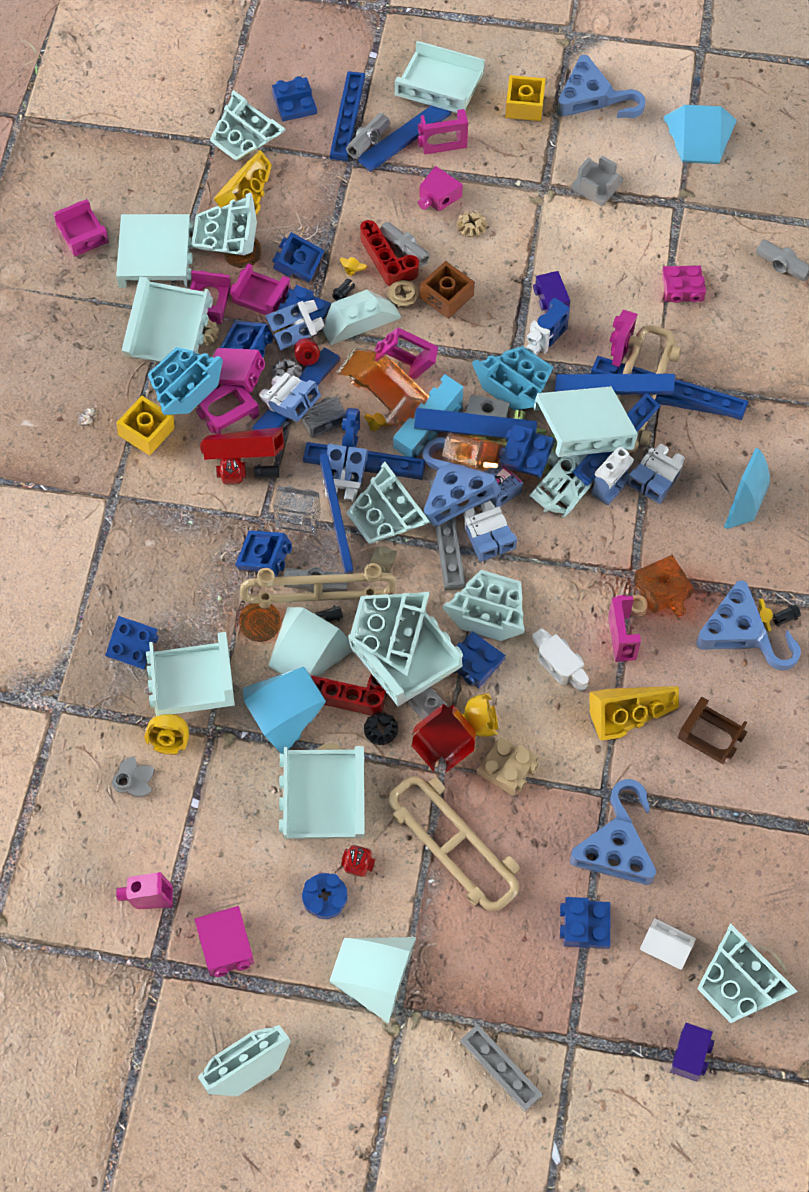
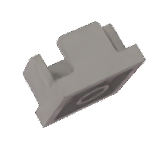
[571,156,623,206]

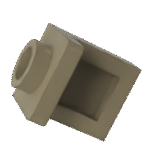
[370,546,397,573]

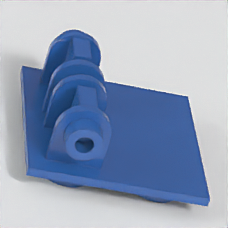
[105,616,159,669]

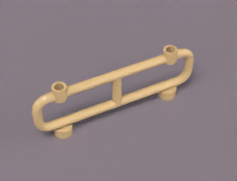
[617,325,682,454]
[240,563,397,609]
[389,776,520,911]

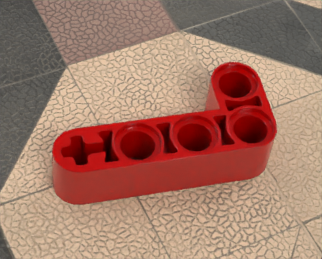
[360,220,419,286]
[310,674,387,716]

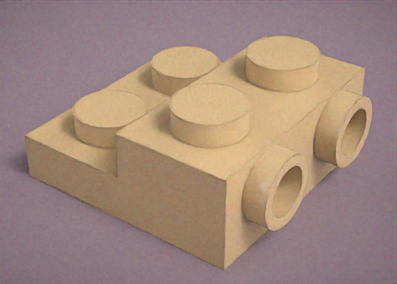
[476,737,539,796]

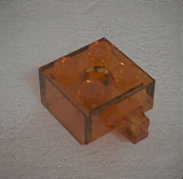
[442,433,503,471]
[633,554,693,618]

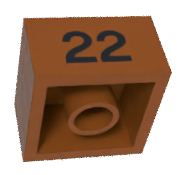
[420,261,475,319]

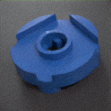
[342,408,360,448]
[302,873,348,919]

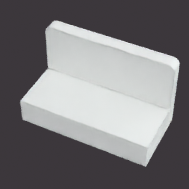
[640,918,696,970]

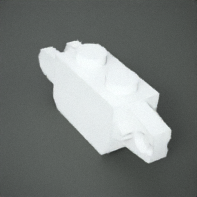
[532,628,589,691]

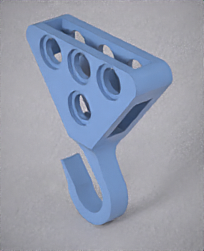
[557,55,646,118]
[423,437,501,526]
[696,580,801,670]
[570,779,656,885]

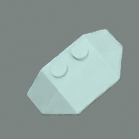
[322,290,401,345]
[198,1025,290,1097]

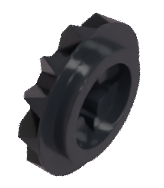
[364,711,398,745]

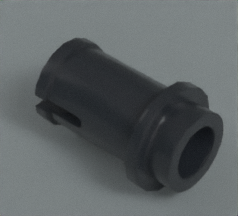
[332,278,355,301]
[254,464,279,481]
[315,605,343,622]
[772,605,801,627]

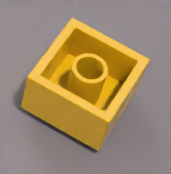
[505,75,546,121]
[116,395,175,456]

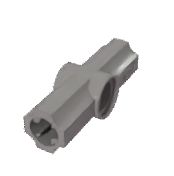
[346,113,391,158]
[380,222,430,267]
[755,239,809,282]
[284,567,348,593]

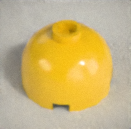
[462,693,498,737]
[144,714,189,755]

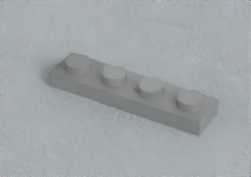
[460,1024,543,1112]

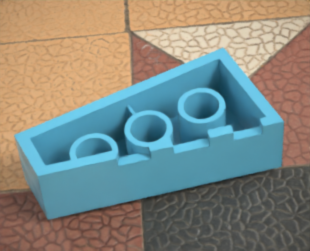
[393,374,463,458]

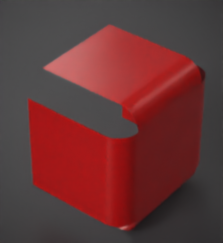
[411,704,476,773]

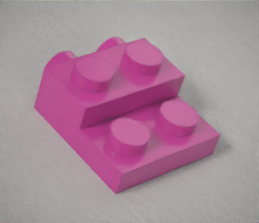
[662,265,706,303]
[609,309,638,367]

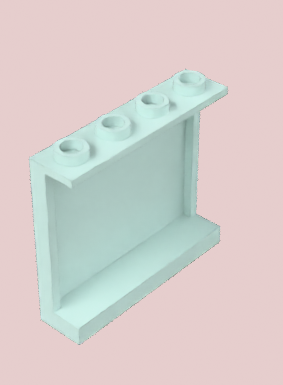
[394,41,485,113]
[116,214,194,288]
[122,276,213,363]
[533,386,638,457]
[348,612,463,706]
[146,632,235,717]
[279,746,365,839]

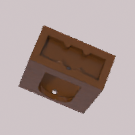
[678,696,747,764]

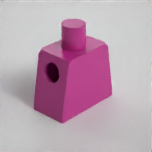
[418,166,463,211]
[116,872,173,909]

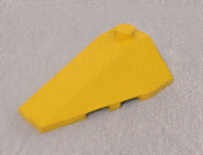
[214,150,272,214]
[589,686,679,741]

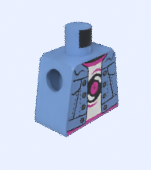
[477,459,523,508]

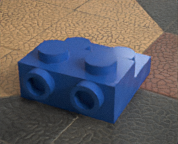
[272,76,317,122]
[272,232,325,283]
[277,285,331,336]
[220,321,273,358]
[498,424,555,478]
[235,530,292,577]
[453,631,506,688]
[560,897,610,949]

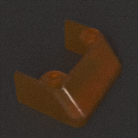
[336,347,429,426]

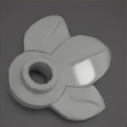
[112,756,154,797]

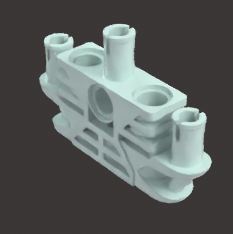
[529,451,596,518]

